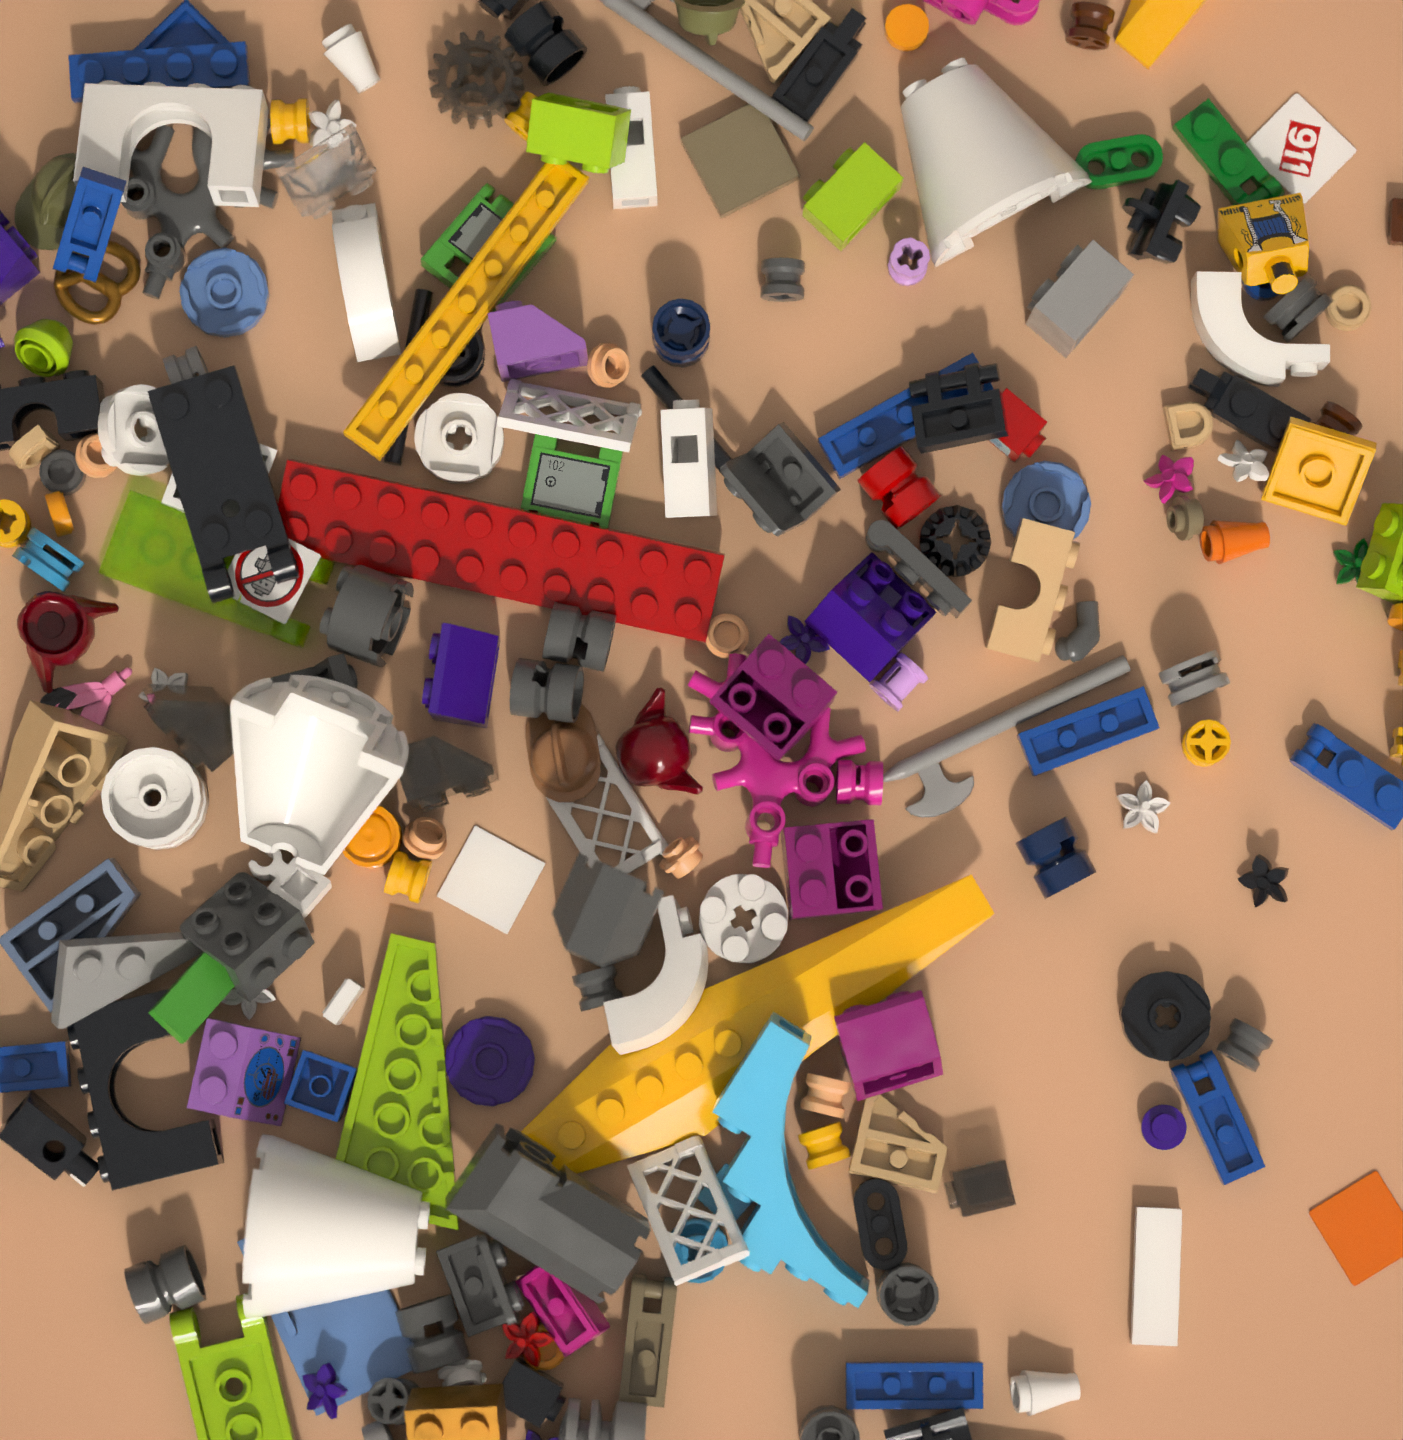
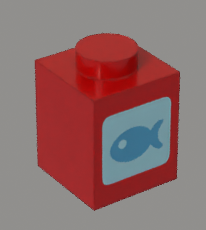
[988,388,1047,463]

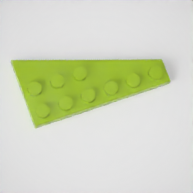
[336,933,459,1230]

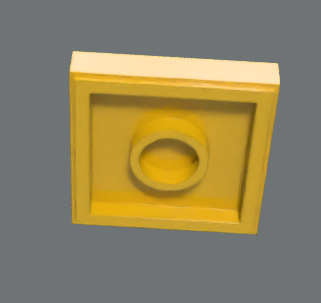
[1261,416,1377,526]

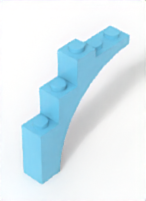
[713,1012,869,1308]

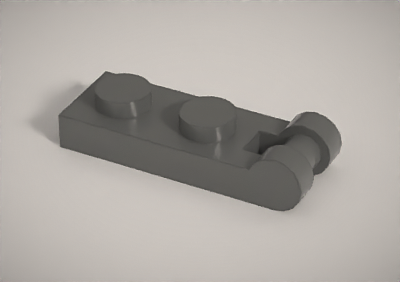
[866,520,972,618]

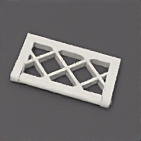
[497,378,642,452]
[546,734,668,874]
[627,1136,750,1286]

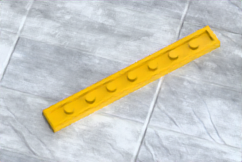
[343,162,589,461]

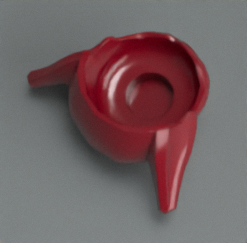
[17,591,119,694]
[615,687,703,795]

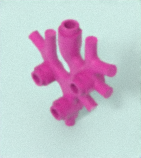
[687,653,866,868]

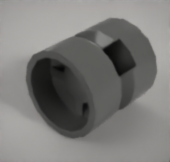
[542,602,616,672]
[510,658,584,723]
[124,1245,207,1324]
[876,1262,939,1326]
[395,1294,470,1374]
[799,1405,860,1440]

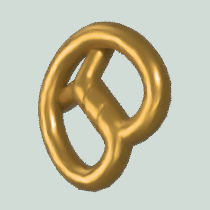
[53,240,141,325]

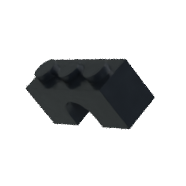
[0,370,105,451]

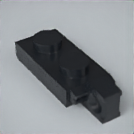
[771,8,867,123]
[1188,368,1312,454]

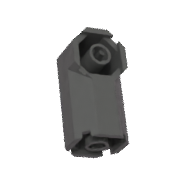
[552,853,664,968]
[445,1123,651,1304]

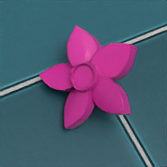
[1144,455,1194,504]

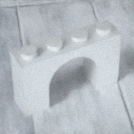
[73,80,269,207]

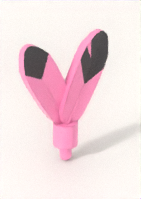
[40,667,132,726]

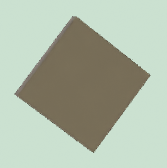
[681,104,800,219]

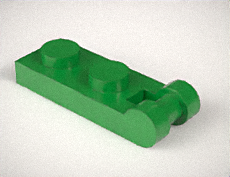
[1172,98,1285,205]

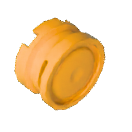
[343,806,402,869]

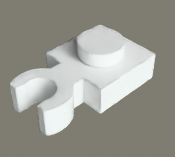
[248,850,332,919]

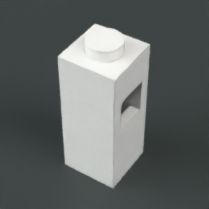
[605,86,658,209]
[660,399,717,518]

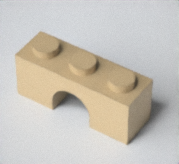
[985,518,1080,663]

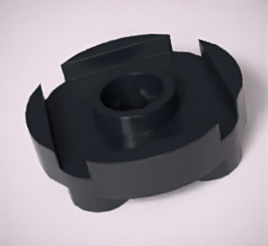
[1119,971,1211,1061]

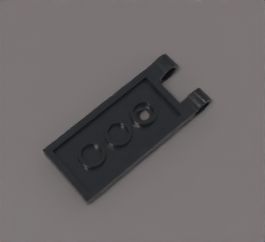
[147,365,300,603]

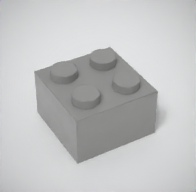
[1026,240,1134,358]

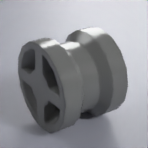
[761,258,805,302]
[572,965,623,1012]
[1216,1018,1273,1072]
[367,1378,420,1425]

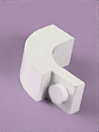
[332,203,401,362]
[1191,271,1330,387]
[603,895,708,1055]

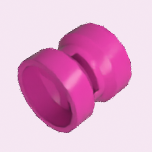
[836,760,883,806]

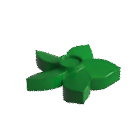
[1333,538,1368,584]

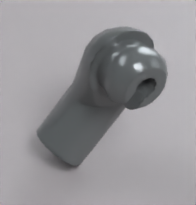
[1055,601,1100,662]

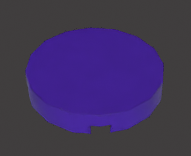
[445,1016,535,1106]

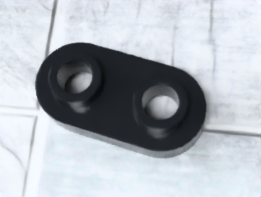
[853,1179,907,1270]

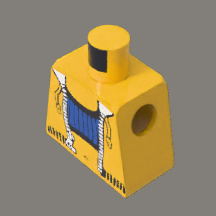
[1218,193,1309,294]

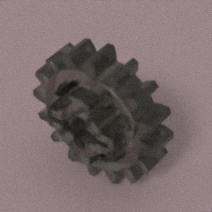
[428,30,525,129]

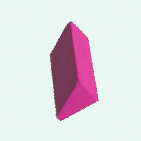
[516,1265,610,1357]

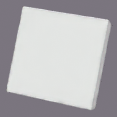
[322,978,365,1025]

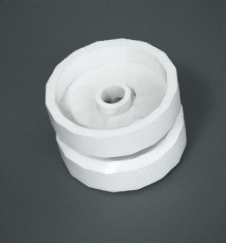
[101,747,209,850]

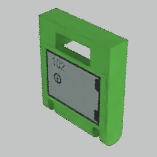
[421,183,557,318]
[521,434,624,528]

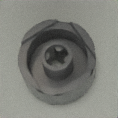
[319,565,414,667]

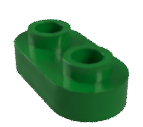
[1075,134,1163,190]

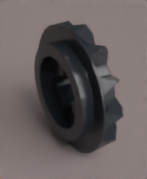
[920,505,991,577]

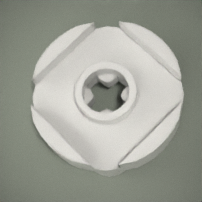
[98,384,169,476]
[414,393,504,484]
[699,874,788,964]

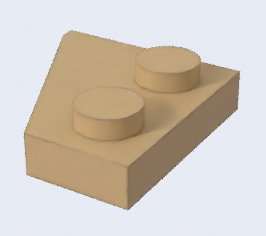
[740,0,831,84]
[848,1094,948,1194]

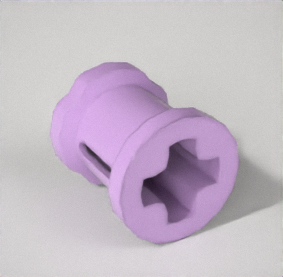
[888,237,930,286]
[869,652,929,712]

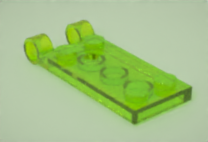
[98,490,335,648]

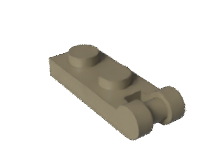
[619,1273,677,1407]

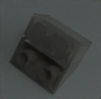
[143,684,234,772]
[400,736,499,813]

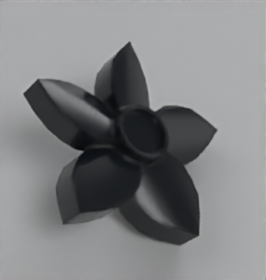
[1238,854,1289,908]

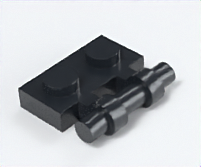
[909,363,1009,454]

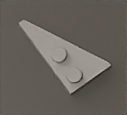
[51,932,202,1029]

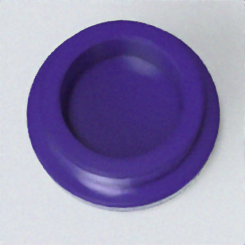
[1141,1105,1187,1150]

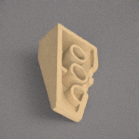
[0,700,128,891]

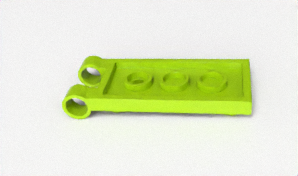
[169,1293,295,1440]

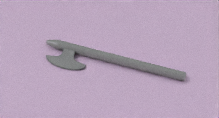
[601,0,814,141]
[883,655,1131,818]

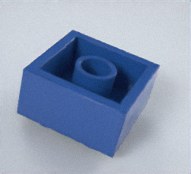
[284,1050,358,1122]

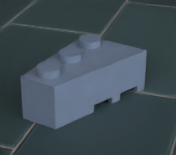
[0,858,141,1013]

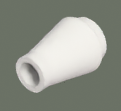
[321,24,381,93]
[1010,1370,1080,1416]

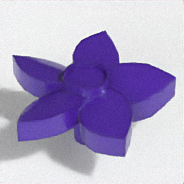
[780,615,830,664]
[302,1363,348,1419]

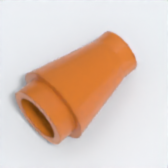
[1200,520,1270,564]

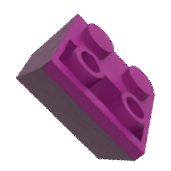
[709,633,838,761]
[781,819,883,920]
[834,990,944,1101]

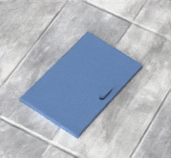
[237,1238,412,1416]

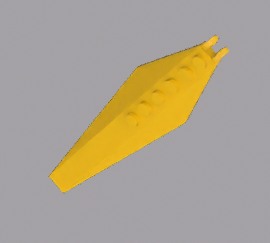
[521,874,995,1174]

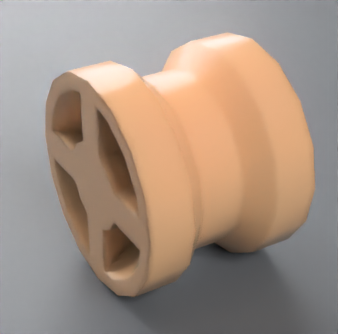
[800,1073,851,1118]

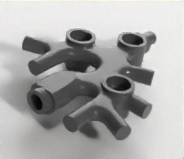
[121,118,296,299]

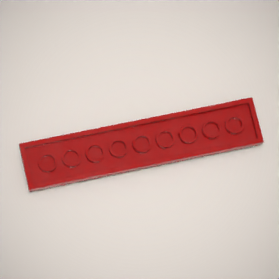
[278,459,725,642]

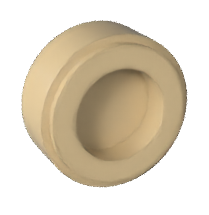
[1325,285,1371,331]

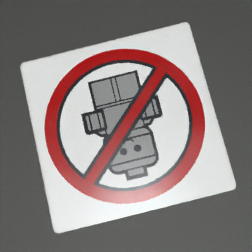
[228,538,321,624]

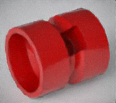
[857,446,941,530]

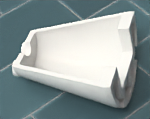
[901,58,1092,267]
[230,675,409,875]
[243,1134,430,1318]

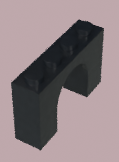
[67,989,224,1191]

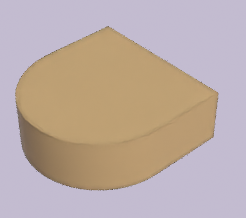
[1163,402,1213,452]
[9,424,61,469]

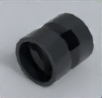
[504,0,587,86]

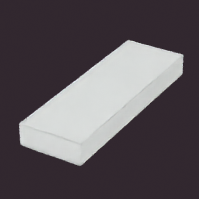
[1130,1206,1182,1346]

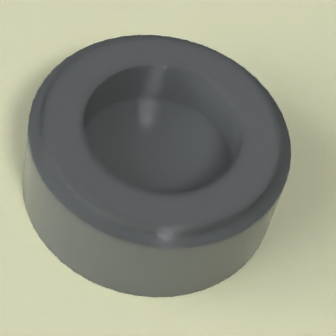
[39,449,86,496]

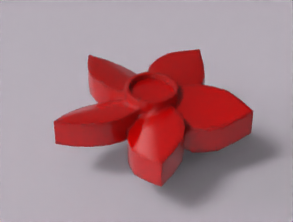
[502,1311,556,1367]

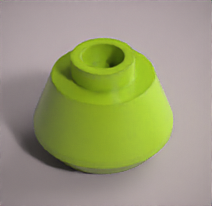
[14,319,73,377]

